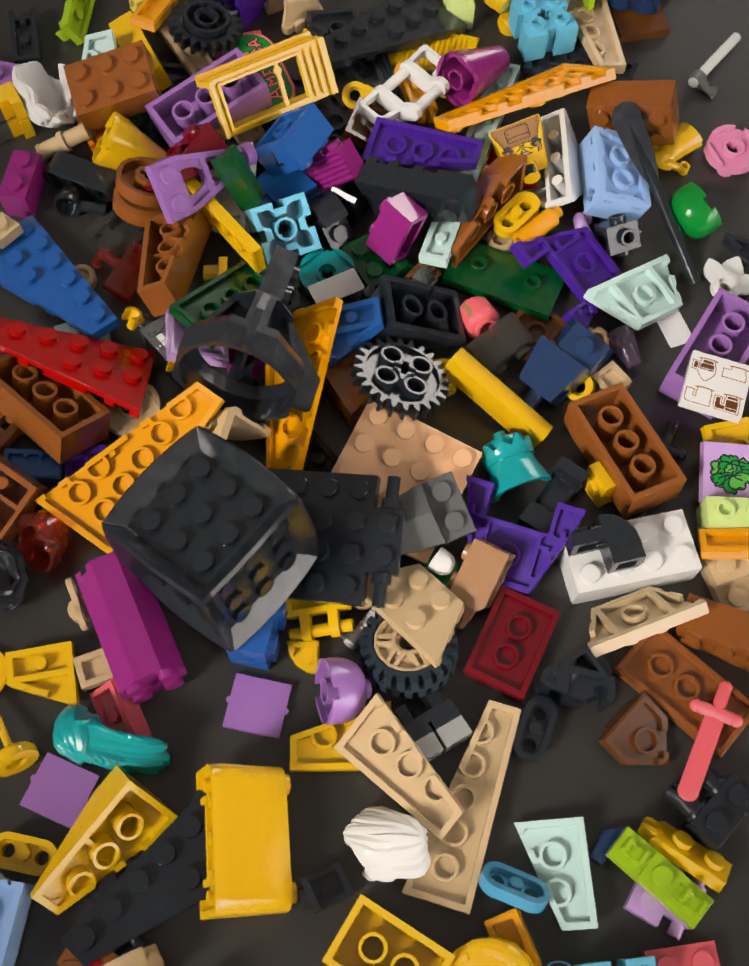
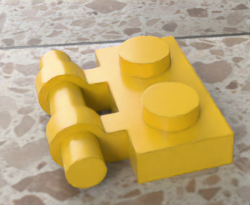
[285,599,355,642]

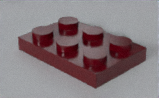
[462,586,561,702]

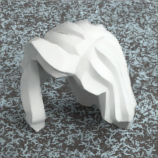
[12,61,75,128]
[343,806,431,883]

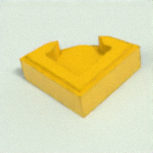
[287,640,320,674]

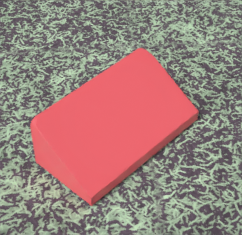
[89,678,152,737]

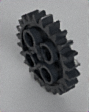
[351,337,450,421]

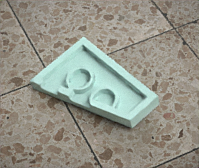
[514,817,598,931]

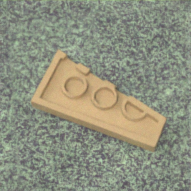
[334,693,464,840]

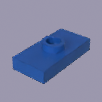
[3,448,65,483]

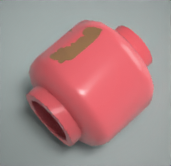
[460,296,500,340]

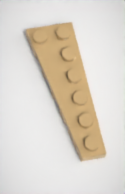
[402,700,521,915]

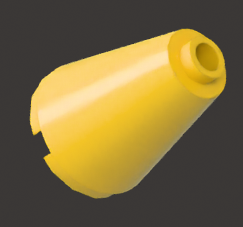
[92,111,167,170]

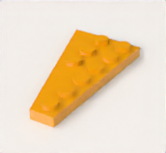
[433,63,616,134]
[265,296,343,470]
[34,382,225,554]

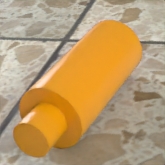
[513,206,563,243]

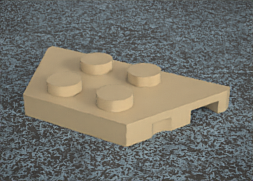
[365,563,464,668]
[587,586,709,657]

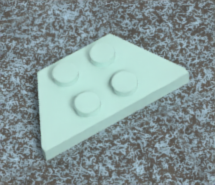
[583,254,683,331]

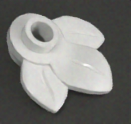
[703,256,749,297]

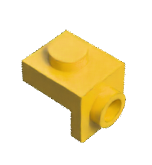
[583,461,616,508]

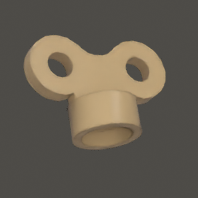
[65,577,92,631]

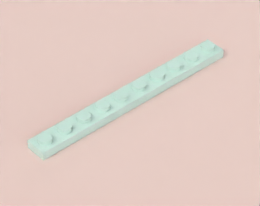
[419,64,520,269]

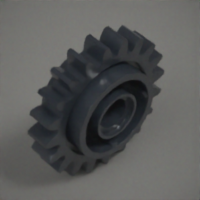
[169,0,243,58]

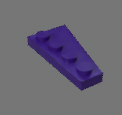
[362,116,484,170]

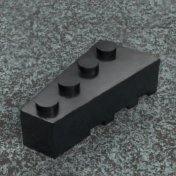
[354,157,484,222]

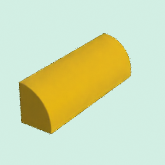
[443,347,553,449]

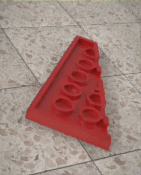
[0,317,156,419]

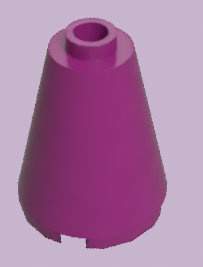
[436,45,510,106]

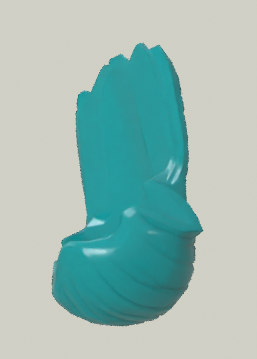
[53,704,171,776]

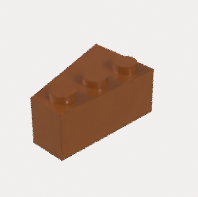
[0,454,49,541]

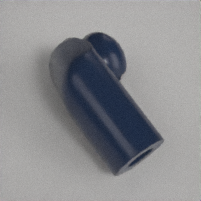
[588,827,625,867]

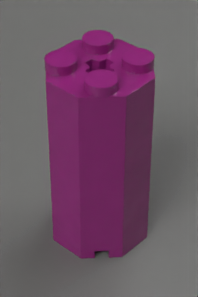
[75,551,188,704]

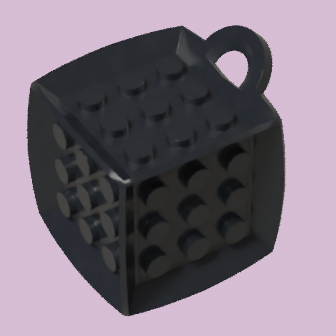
[102,426,318,652]

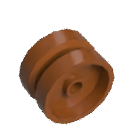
[112,157,163,227]

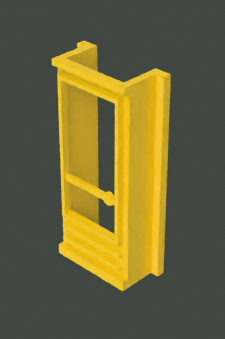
[194,31,338,141]

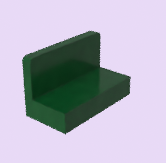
[210,144,266,211]

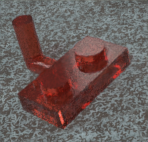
[91,240,142,304]

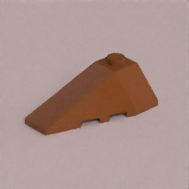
[451,154,527,268]

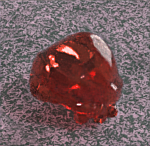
[17,509,72,572]

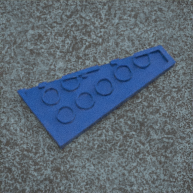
[0,215,121,339]

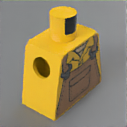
[489,113,548,184]

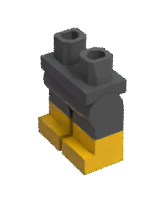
[0,81,36,146]

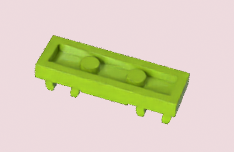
[56,0,95,46]
[605,826,714,929]

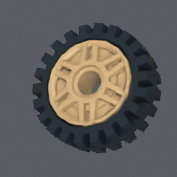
[360,611,458,699]

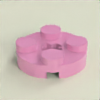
[703,124,749,177]

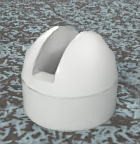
[428,547,455,575]

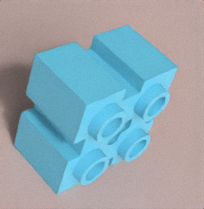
[508,0,579,62]
[244,192,322,266]

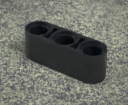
[42,151,116,207]

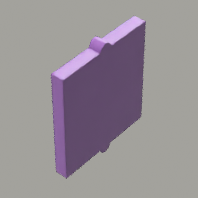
[222,673,292,739]
[19,752,101,829]

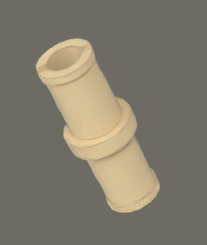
[35,122,92,161]

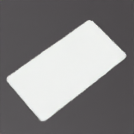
[308,268,365,303]
[657,310,691,348]

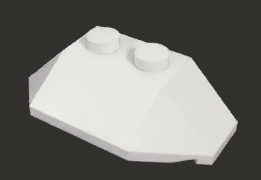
[523,108,583,209]

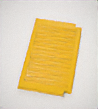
[387,33,479,73]

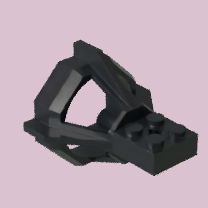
[172,245,320,423]

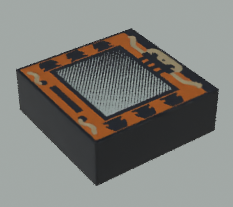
[404,262,444,287]

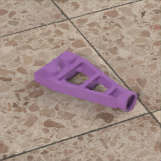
[144,142,258,224]

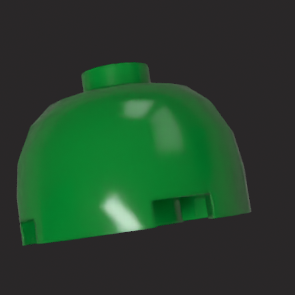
[669,182,722,240]

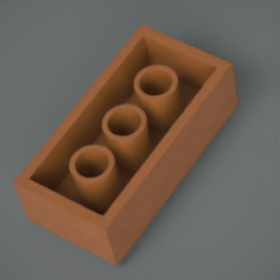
[0,354,111,464]
[563,382,687,519]

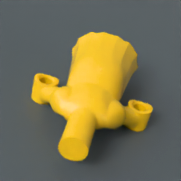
[652,123,702,176]

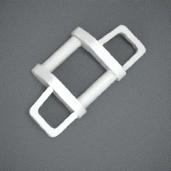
[358,44,450,124]

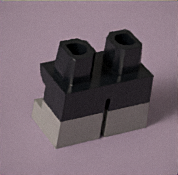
[393,689,473,762]

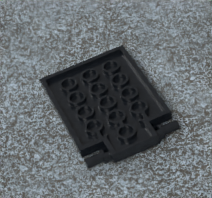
[267,468,407,608]

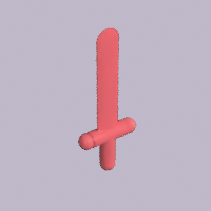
[677,681,744,802]

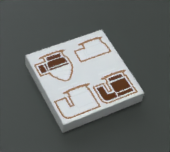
[678,350,749,424]

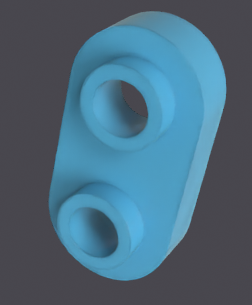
[478,861,551,914]

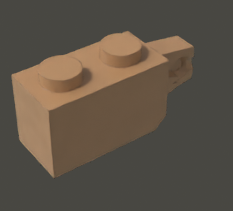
[448,538,516,629]

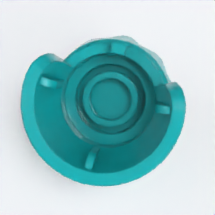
[479,431,552,503]

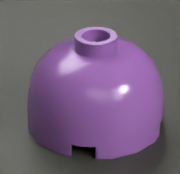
[315,657,372,725]

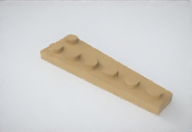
[566,0,626,74]

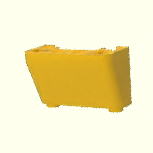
[196,763,297,920]

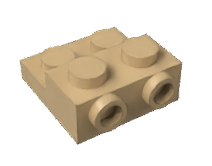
[700,559,749,612]

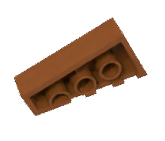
[137,208,212,318]

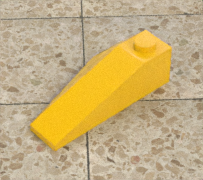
[29,765,178,915]

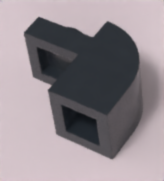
[305,188,356,251]
[565,514,646,574]

